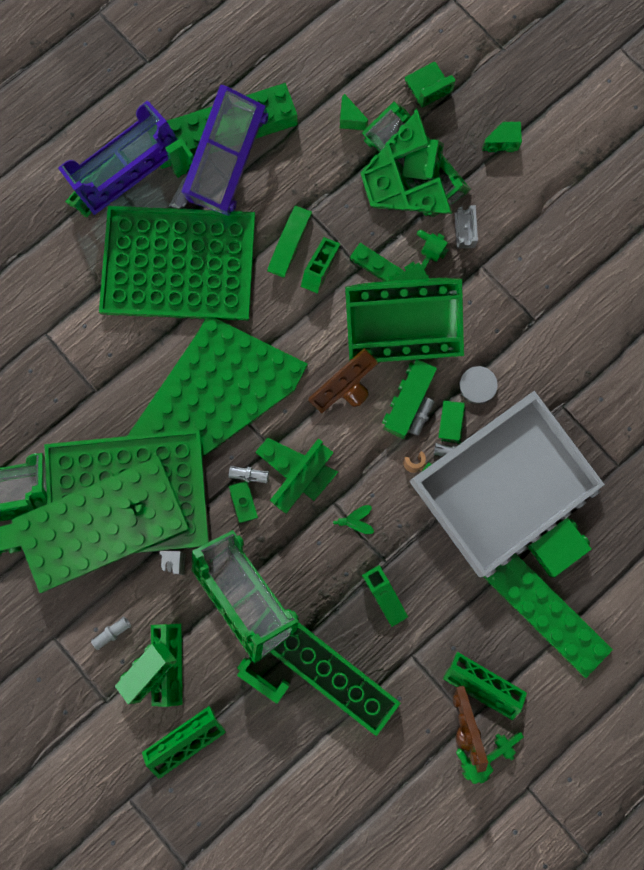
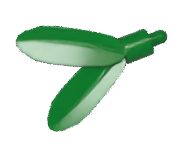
[333,505,374,534]

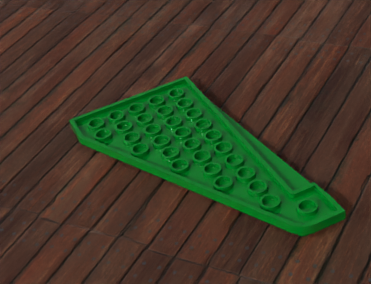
[128,318,308,458]

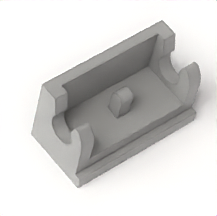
[454,205,478,249]
[160,551,186,575]

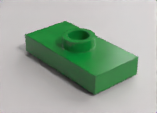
[229,481,258,524]

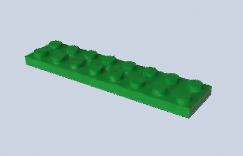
[483,553,613,678]

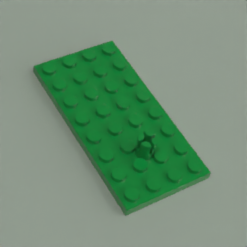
[12,456,189,593]

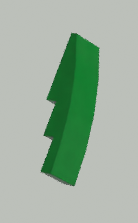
[267,206,312,278]

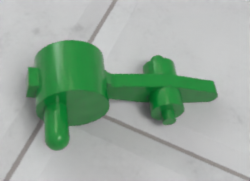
[417,230,449,276]
[456,732,524,784]

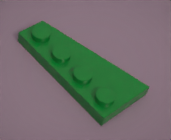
[255,438,339,501]

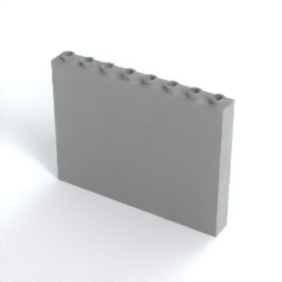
[409,391,605,578]

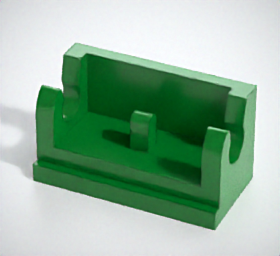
[438,401,466,444]

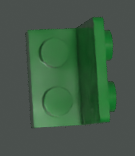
[405,62,456,108]
[402,139,444,181]

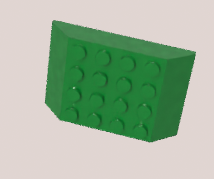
[345,278,464,362]

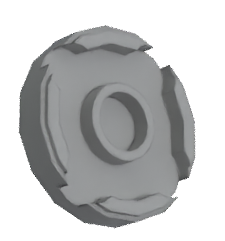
[459,366,498,404]

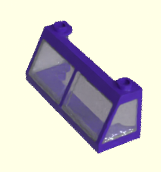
[181,84,269,216]

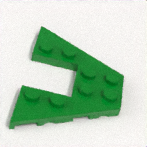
[360,109,452,214]

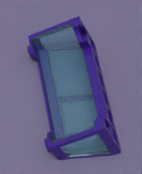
[58,100,178,215]

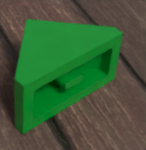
[340,94,368,130]

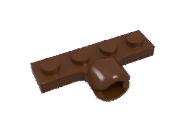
[308,348,378,413]
[453,686,488,772]

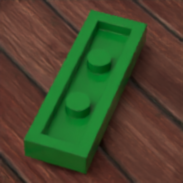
[350,243,405,282]

